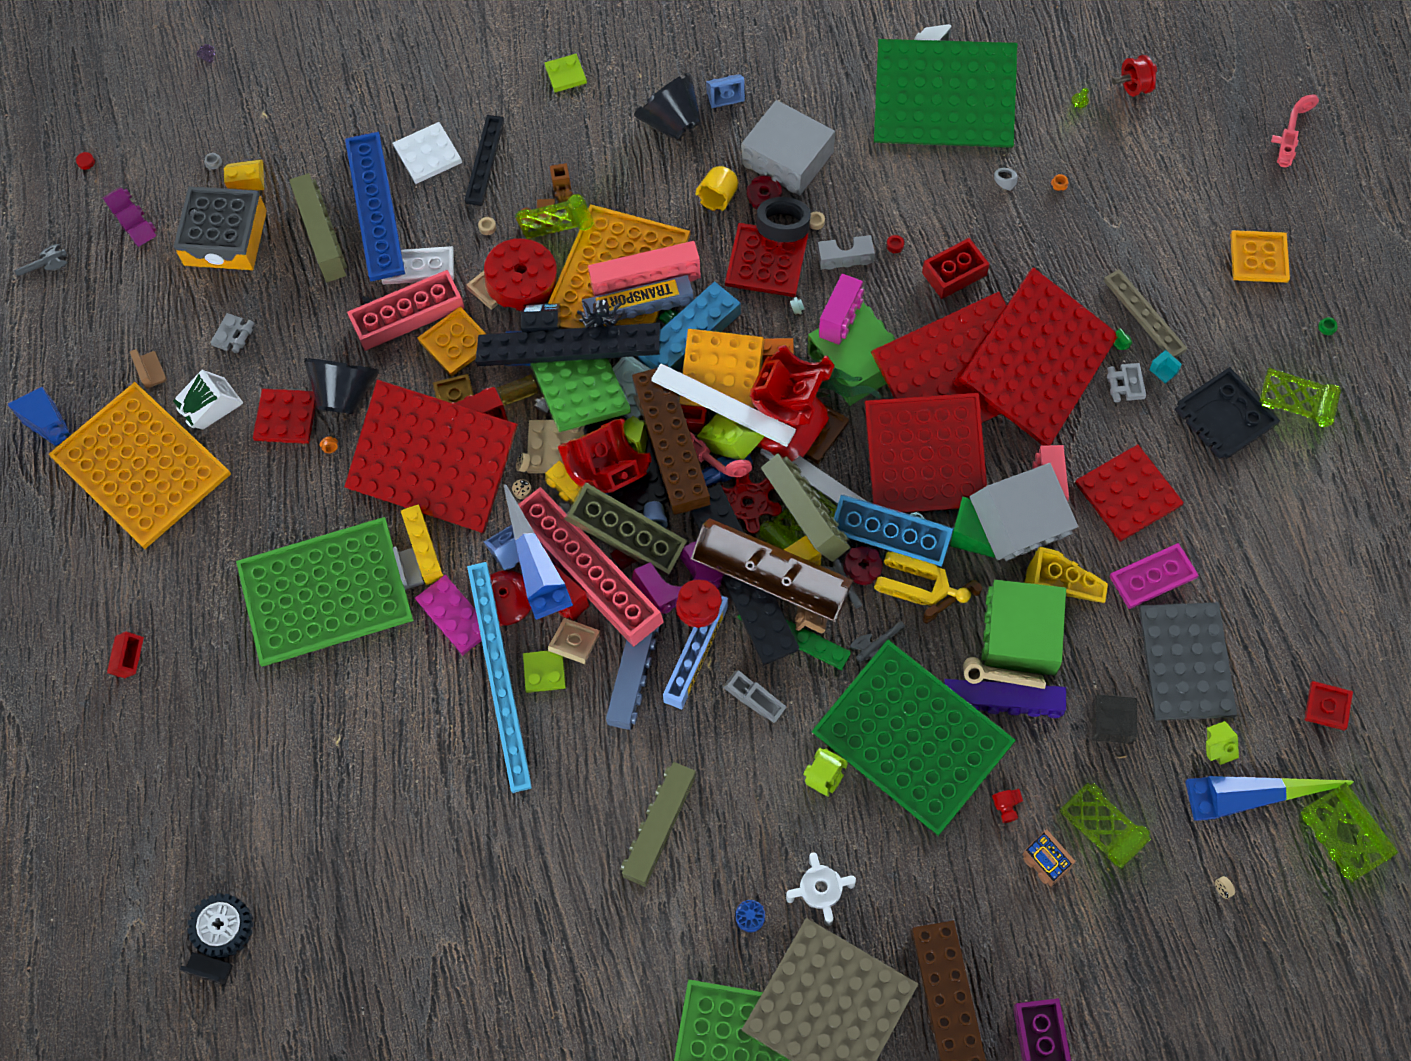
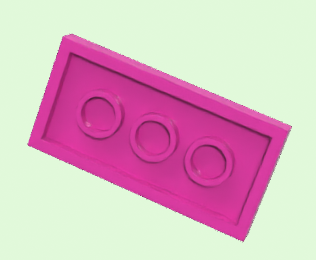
[1109,543,1199,609]
[415,575,482,656]

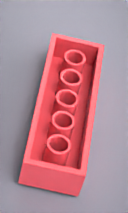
[588,241,701,297]
[347,270,465,351]

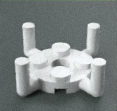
[786,852,856,926]

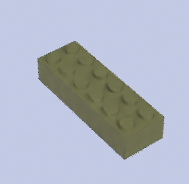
[289,173,347,283]
[761,453,851,562]
[564,483,687,577]

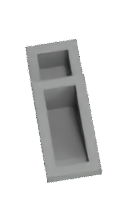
[723,670,786,723]

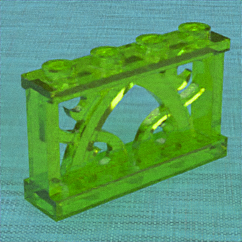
[1301,782,1399,882]

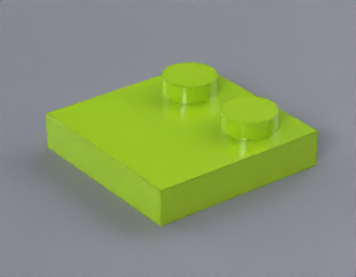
[544,54,587,93]
[523,651,566,693]

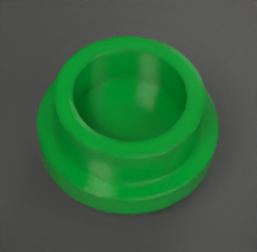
[1318,317,1338,335]

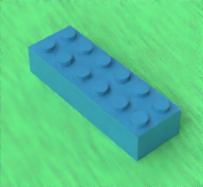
[638,281,741,371]
[834,495,954,567]

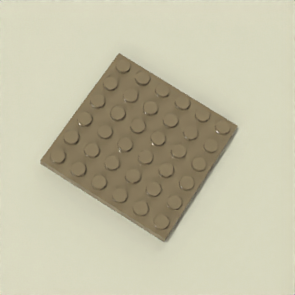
[742,918,918,1061]

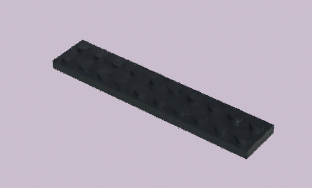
[475,323,661,367]
[690,484,799,666]

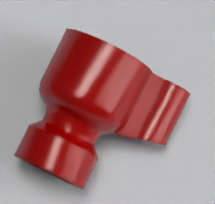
[992,789,1023,823]

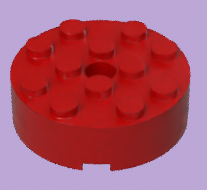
[484,238,557,311]

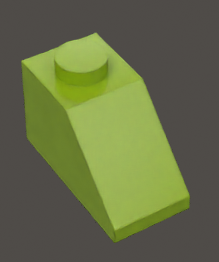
[624,415,648,453]

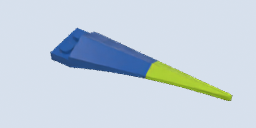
[1185,776,1354,821]

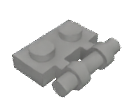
[210,313,255,353]
[1107,363,1146,402]

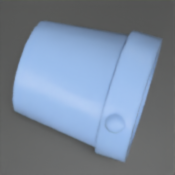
[644,501,667,528]

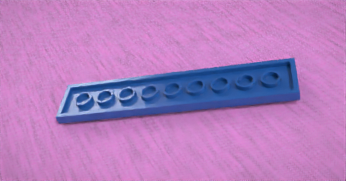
[345,132,405,282]

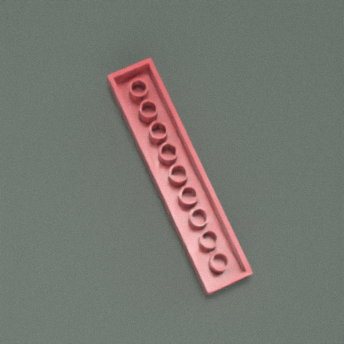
[518,487,664,647]

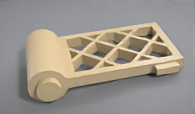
[963,657,1046,689]

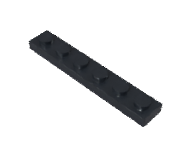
[465,115,504,206]

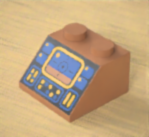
[1022,829,1076,887]

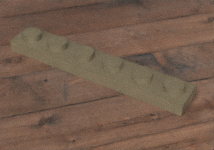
[1104,269,1187,358]

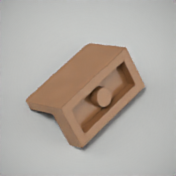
[130,349,167,389]

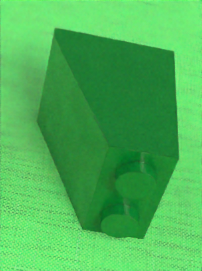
[950,497,995,558]

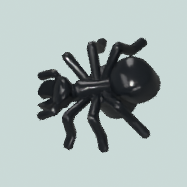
[577,300,622,328]

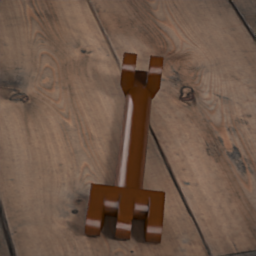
[923,579,982,624]

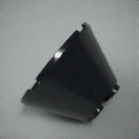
[634,72,700,140]
[304,358,379,415]

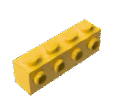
[545,460,581,505]

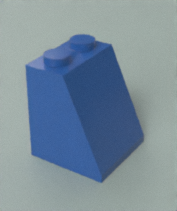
[8,387,71,446]

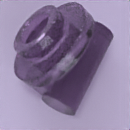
[196,44,216,63]

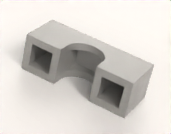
[817,235,875,270]

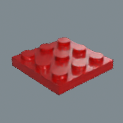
[253,389,316,444]

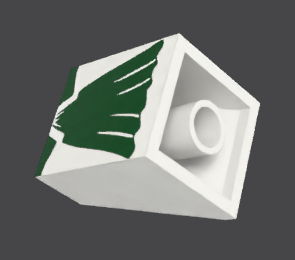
[173,370,243,430]

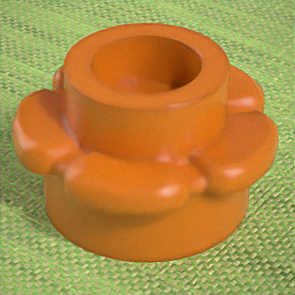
[1051,174,1069,191]
[320,436,338,454]

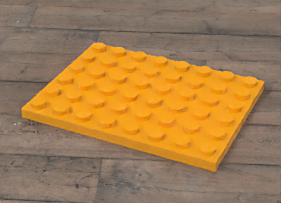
[548,204,691,329]
[49,382,231,549]

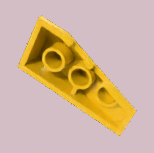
[1025,547,1108,603]

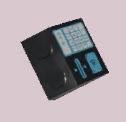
[521,303,561,333]

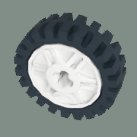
[187,893,254,959]

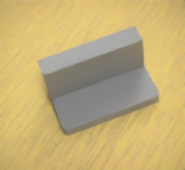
[393,547,424,589]

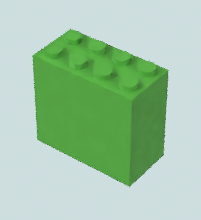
[807,302,895,406]
[981,580,1066,676]

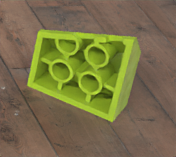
[697,413,765,460]

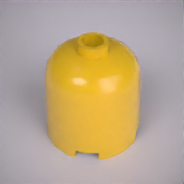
[695,166,738,211]

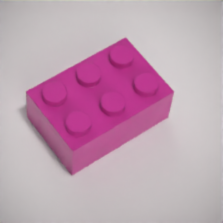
[819,274,864,345]

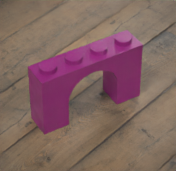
[631,541,724,614]

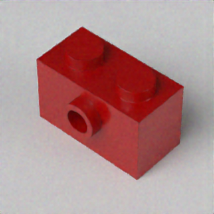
[681,405,707,434]
[107,631,144,678]

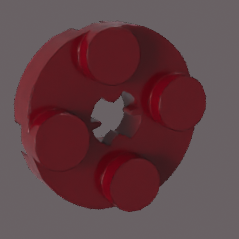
[747,176,782,209]
[843,547,883,585]

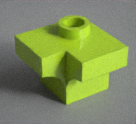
[1206,721,1239,765]

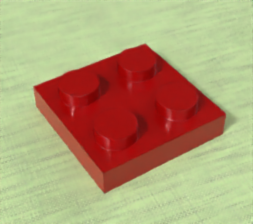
[1304,681,1353,731]

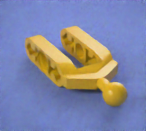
[874,552,971,606]

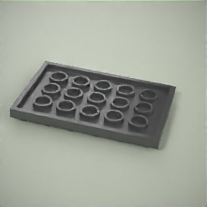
[1139,602,1237,721]

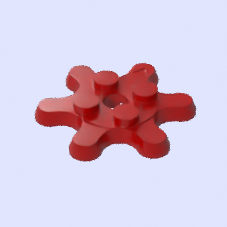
[721,473,782,534]

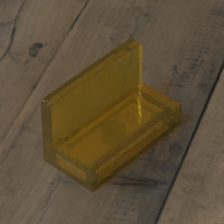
[497,375,538,406]

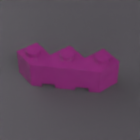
[102,187,157,247]

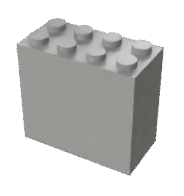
[741,100,835,196]
[969,463,1079,561]

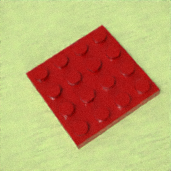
[725,223,808,297]
[1075,444,1184,542]

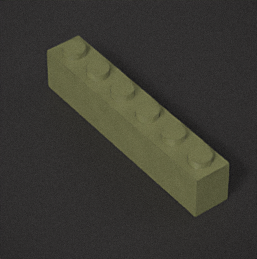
[621,761,696,887]

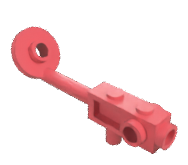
[1271,94,1319,167]
[689,431,752,477]

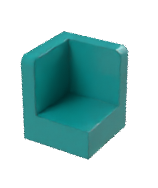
[1149,350,1182,383]

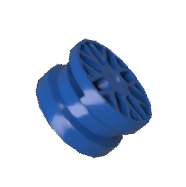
[736,900,765,932]

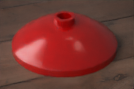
[490,570,531,626]

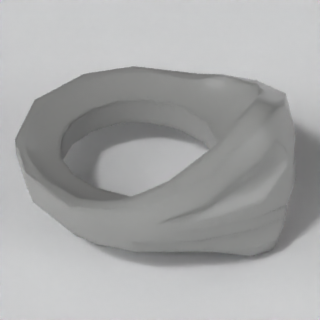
[994,168,1018,191]

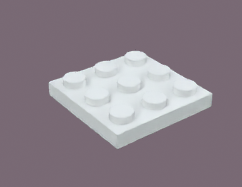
[393,122,462,184]

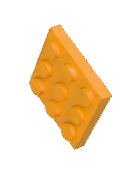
[1230,230,1290,283]
[417,306,486,377]

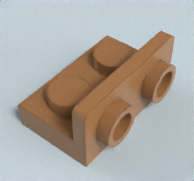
[795,602,827,634]

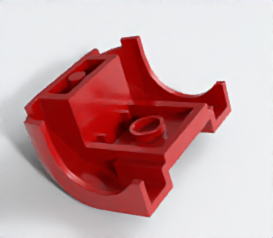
[749,345,835,426]
[751,396,829,462]
[558,418,652,493]

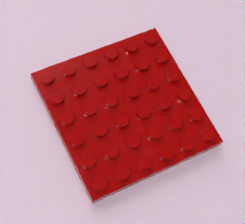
[864,393,987,513]

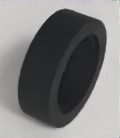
[756,197,811,242]

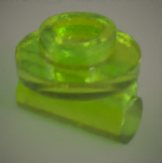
[1071,88,1089,108]

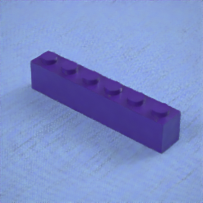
[944,679,1066,718]

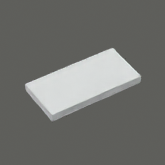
[382,246,454,285]

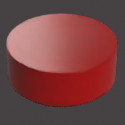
[76,152,95,170]
[886,235,905,253]

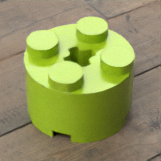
[803,748,848,797]

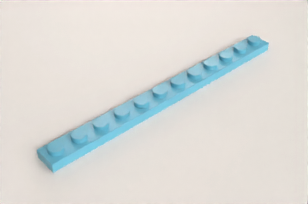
[467,562,532,793]

